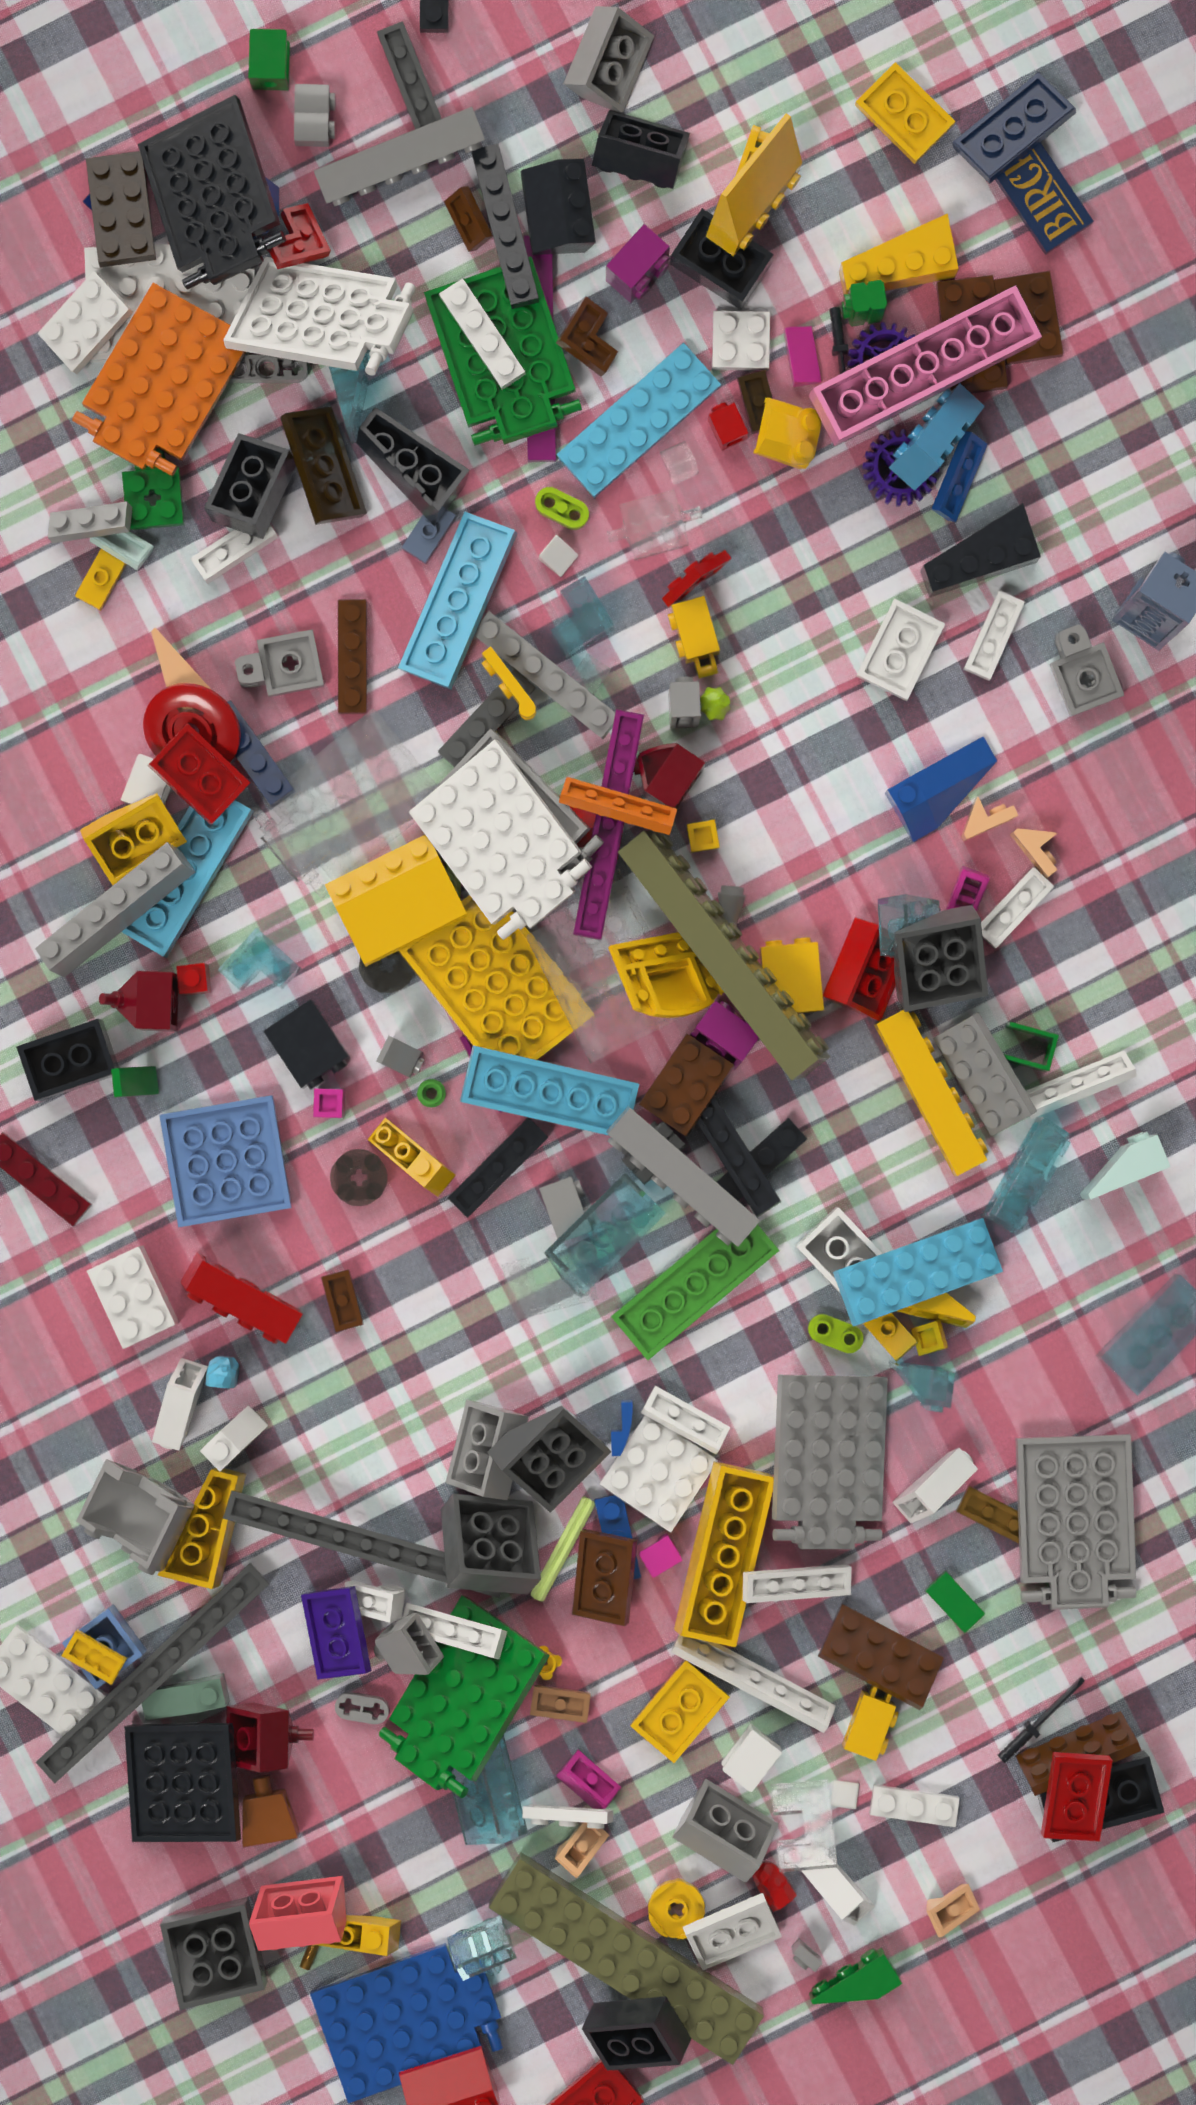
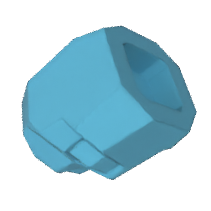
[205,1356,239,1388]

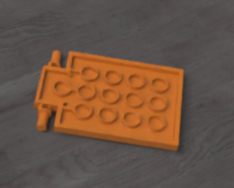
[72,283,246,476]

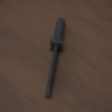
[829,307,849,374]
[997,1677,1085,1763]

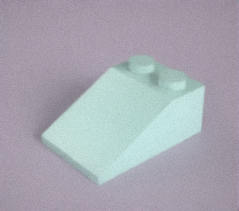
[1080,1132,1171,1200]

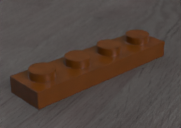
[338,599,367,714]

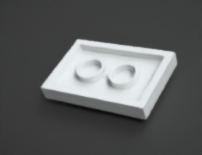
[38,271,134,374]
[856,598,945,701]
[683,1893,782,1971]

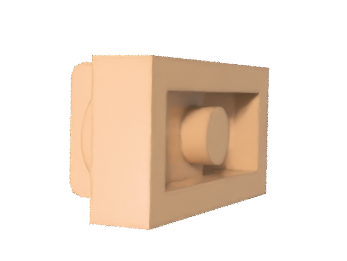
[961,797,1019,842]
[1010,828,1057,878]
[555,1822,609,1878]
[926,1884,980,1937]

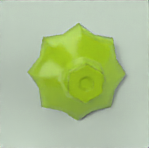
[700,687,731,721]

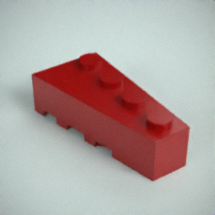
[180,1252,303,1344]

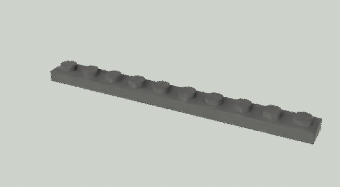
[223,1490,501,1598]
[36,1563,270,1783]

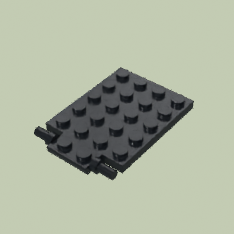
[138,95,286,290]

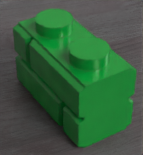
[841,280,887,327]

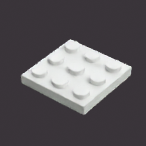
[599,1415,718,1533]

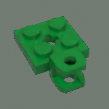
[122,448,185,530]

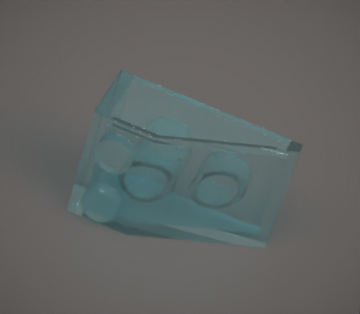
[329,352,369,444]

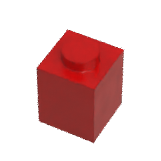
[708,402,749,451]
[176,963,212,996]

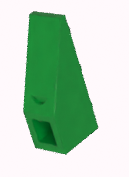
[809,1947,902,2004]

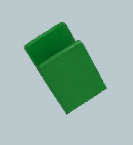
[248,29,290,91]
[1004,1022,1059,1072]

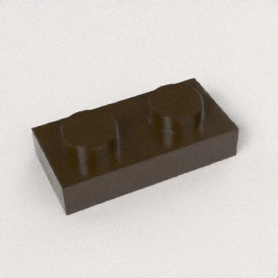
[737,370,773,434]

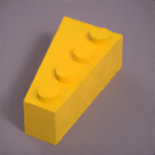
[839,213,959,294]
[157,1468,246,1589]

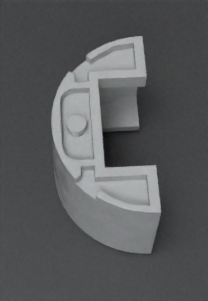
[76,1459,194,1575]

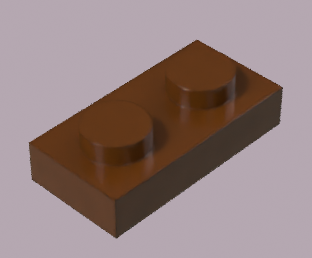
[444,186,493,252]
[321,1269,364,1332]

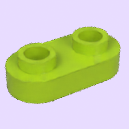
[535,487,589,530]
[808,1314,864,1353]

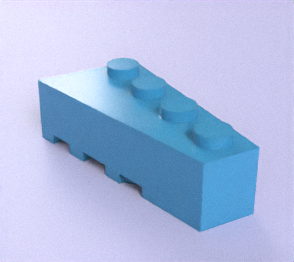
[889,383,985,490]

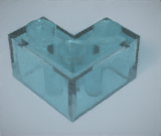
[551,576,615,659]
[218,928,302,991]

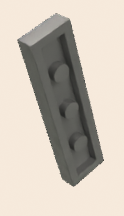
[377,21,442,129]
[438,669,536,767]

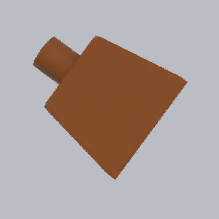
[242,1775,300,1848]

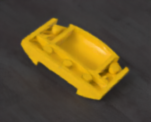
[608,932,724,1018]

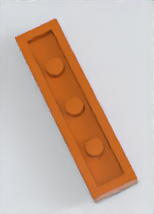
[559,777,677,835]

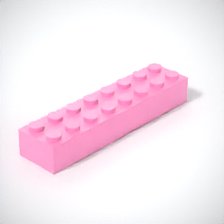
[809,285,1042,446]

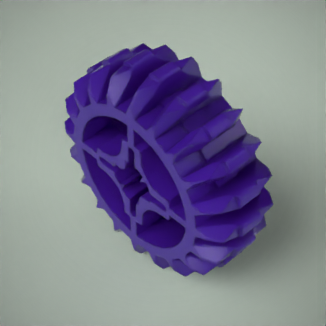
[847,322,915,368]
[862,429,940,507]

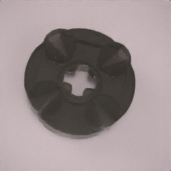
[359,951,415,993]
[330,1149,388,1206]

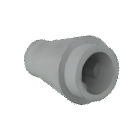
[718,885,746,926]

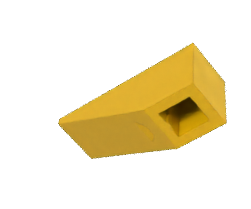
[368,1118,456,1197]
[316,1915,401,1956]

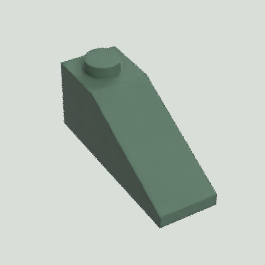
[142,1673,230,1720]

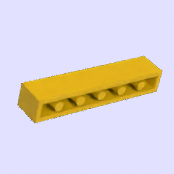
[874,1010,988,1176]

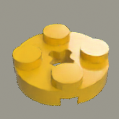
[648,1878,705,1939]

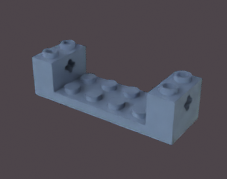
[1112,552,1196,651]

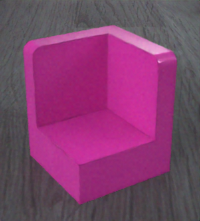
[313,1088,345,1118]
[639,1532,683,1578]

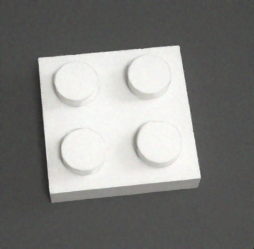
[712,311,770,371]

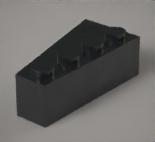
[356,407,470,526]
[920,503,1041,598]

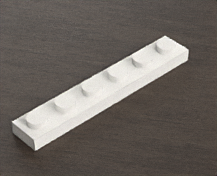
[671,1634,836,1733]

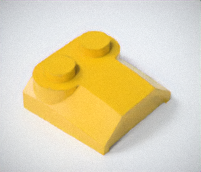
[753,398,821,469]

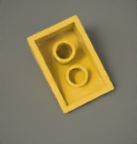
[80,793,187,885]

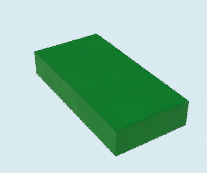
[111,1066,159,1098]
[925,1570,985,1633]

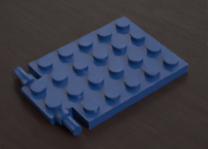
[310,1938,503,2104]

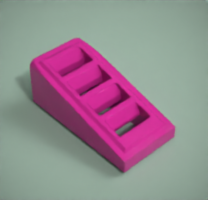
[946,866,990,912]

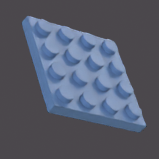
[159,1095,292,1227]

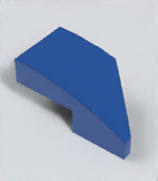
[611,1400,633,1456]

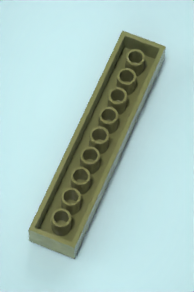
[618,830,830,1081]
[489,1852,764,2065]

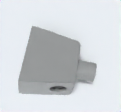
[374,1612,444,1675]

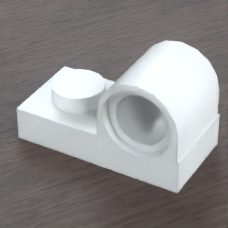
[345,1580,405,1623]

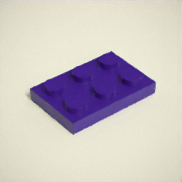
[301,1586,372,1680]

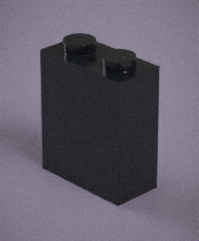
[263,999,351,1090]

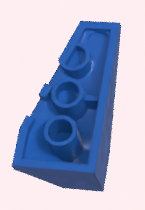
[885,737,997,842]

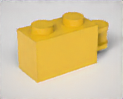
[667,596,720,679]
[842,1685,899,1761]

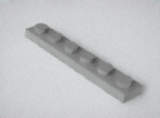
[474,611,615,739]

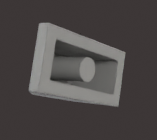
[376,1035,425,1078]

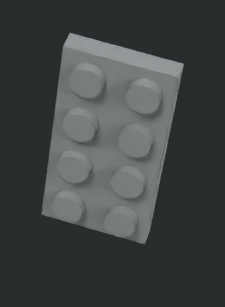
[933,1012,1037,1136]

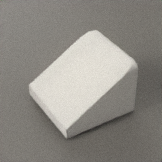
[539,535,579,577]

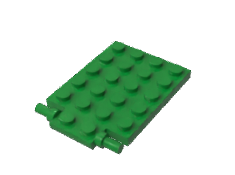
[424,256,582,446]
[379,1595,550,1798]

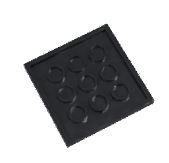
[124,1723,241,1842]

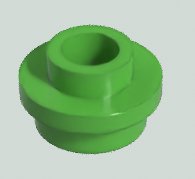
[417,1079,446,1108]

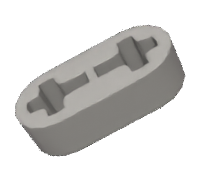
[335,1692,390,1724]

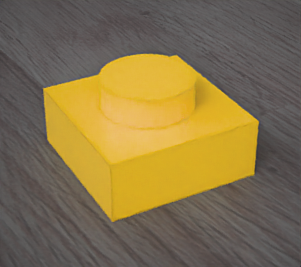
[687,819,720,853]
[911,1320,948,1356]

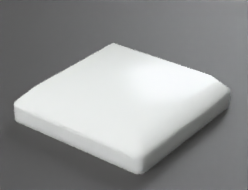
[830,1780,859,1809]

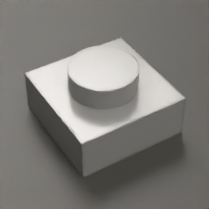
[791,1938,822,1972]

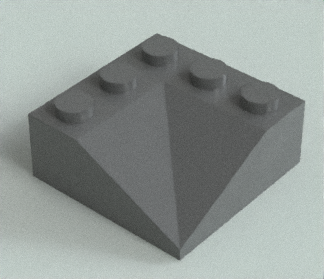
[894,905,988,1012]
[487,1406,612,1513]
[441,1494,541,1594]
[160,1897,268,2010]

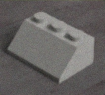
[563,6,654,113]
[445,1400,529,1500]
[672,1779,779,1883]

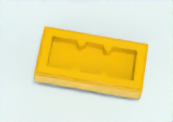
[75,549,127,611]
[862,1313,918,1362]
[62,1629,127,1685]

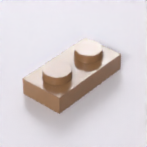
[530,1685,591,1723]

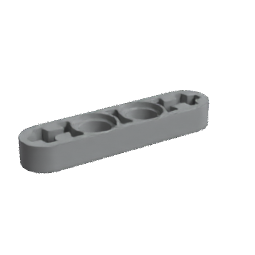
[229,355,309,383]

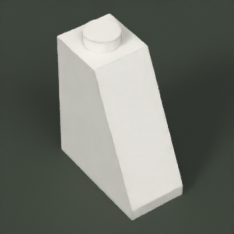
[152,1358,208,1451]
[200,1405,269,1471]
[892,1448,978,1523]
[798,1847,875,1925]

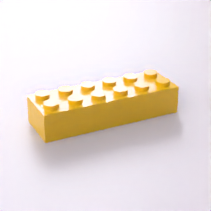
[674,1461,774,1647]

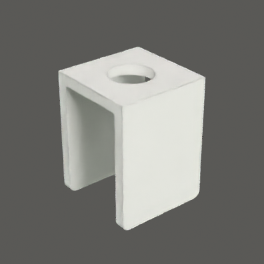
[121,754,171,805]
[721,1724,782,1792]

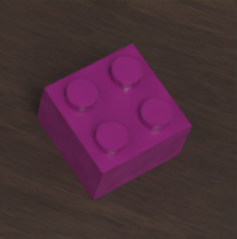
[606,224,670,303]
[690,1001,759,1070]

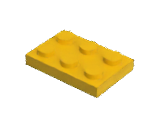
[855,62,956,164]
[630,1660,730,1763]

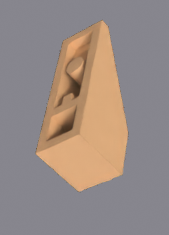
[151,628,212,710]

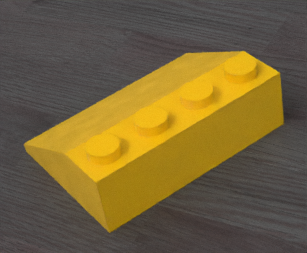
[706,113,802,256]
[325,835,468,967]

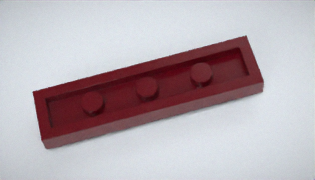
[0,1132,92,1226]

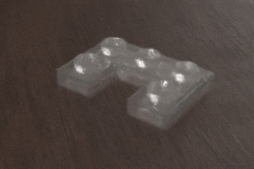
[502,1243,599,1320]
[771,1779,837,1872]

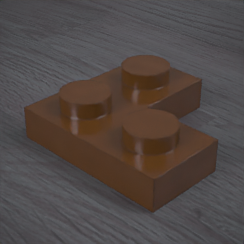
[556,296,618,376]

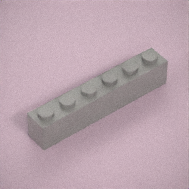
[314,107,485,207]
[35,842,195,977]
[606,1106,760,1247]

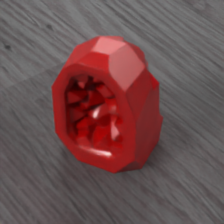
[753,1861,797,1912]

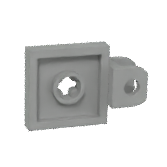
[1050,624,1124,717]
[235,629,324,697]

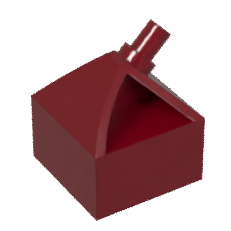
[633,743,706,809]
[99,971,179,1032]
[226,1703,314,1773]

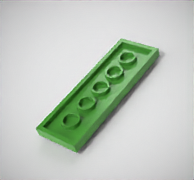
[611,1224,779,1361]

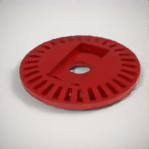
[143,683,241,763]

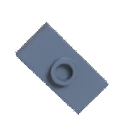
[402,510,456,564]

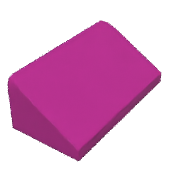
[784,326,821,387]
[556,1749,621,1809]

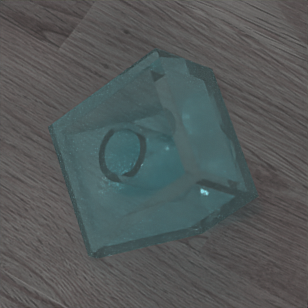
[878,894,941,958]

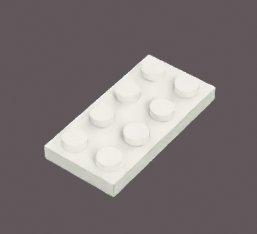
[0,1624,108,1736]

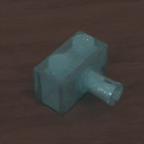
[446,1915,517,1981]

